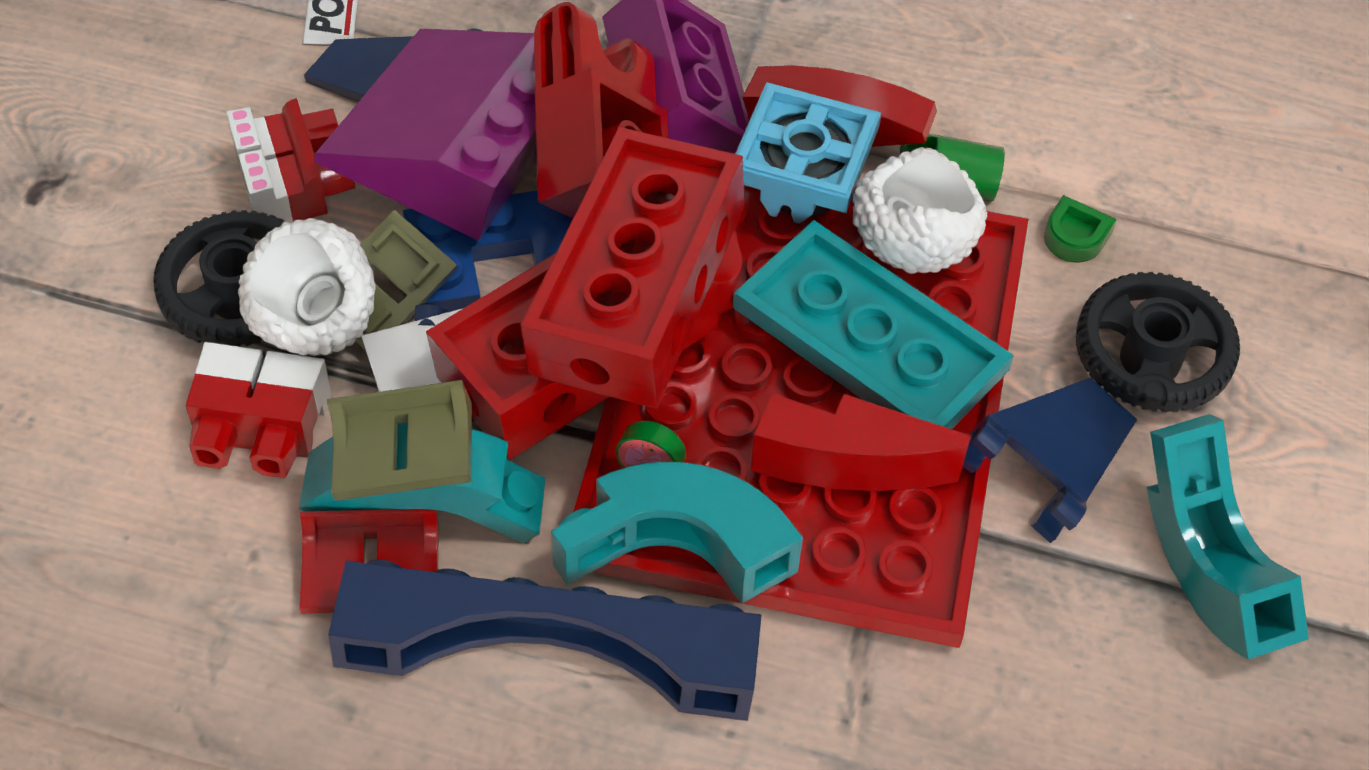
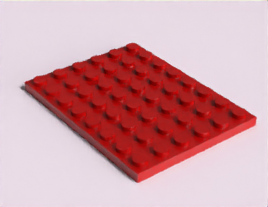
[573,185,1029,648]

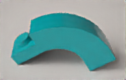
[1146,414,1309,660]
[298,422,546,544]
[551,462,803,604]

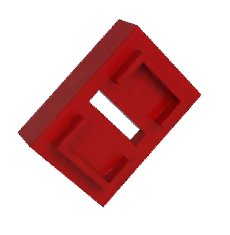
[299,509,439,614]

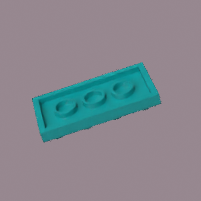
[733,220,1014,429]

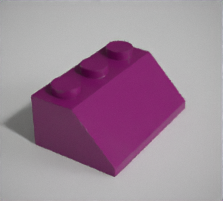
[602,0,749,154]

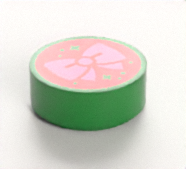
[616,421,686,468]

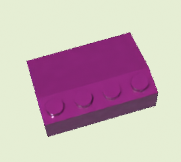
[314,29,537,241]

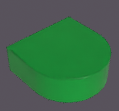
[1044,195,1117,263]

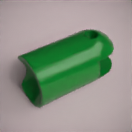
[900,133,1005,201]

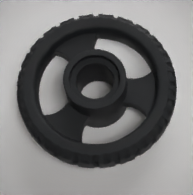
[153,210,285,347]
[1076,272,1240,413]

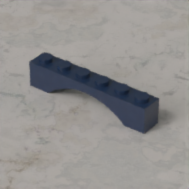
[328,560,762,721]

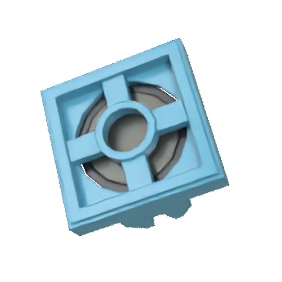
[735,82,881,224]

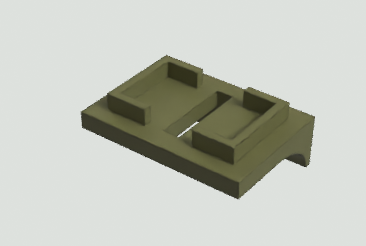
[355,209,458,351]
[327,380,472,501]

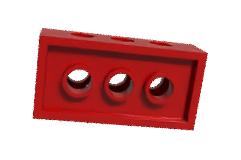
[520,127,744,409]
[426,242,718,461]

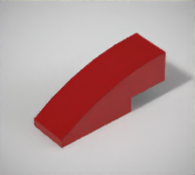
[742,65,937,147]
[750,393,971,491]

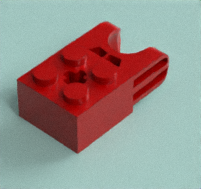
[534,2,669,219]

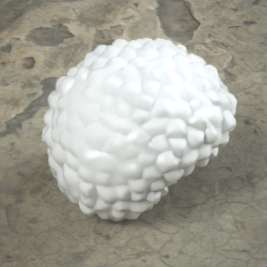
[852,147,987,274]
[238,218,376,356]

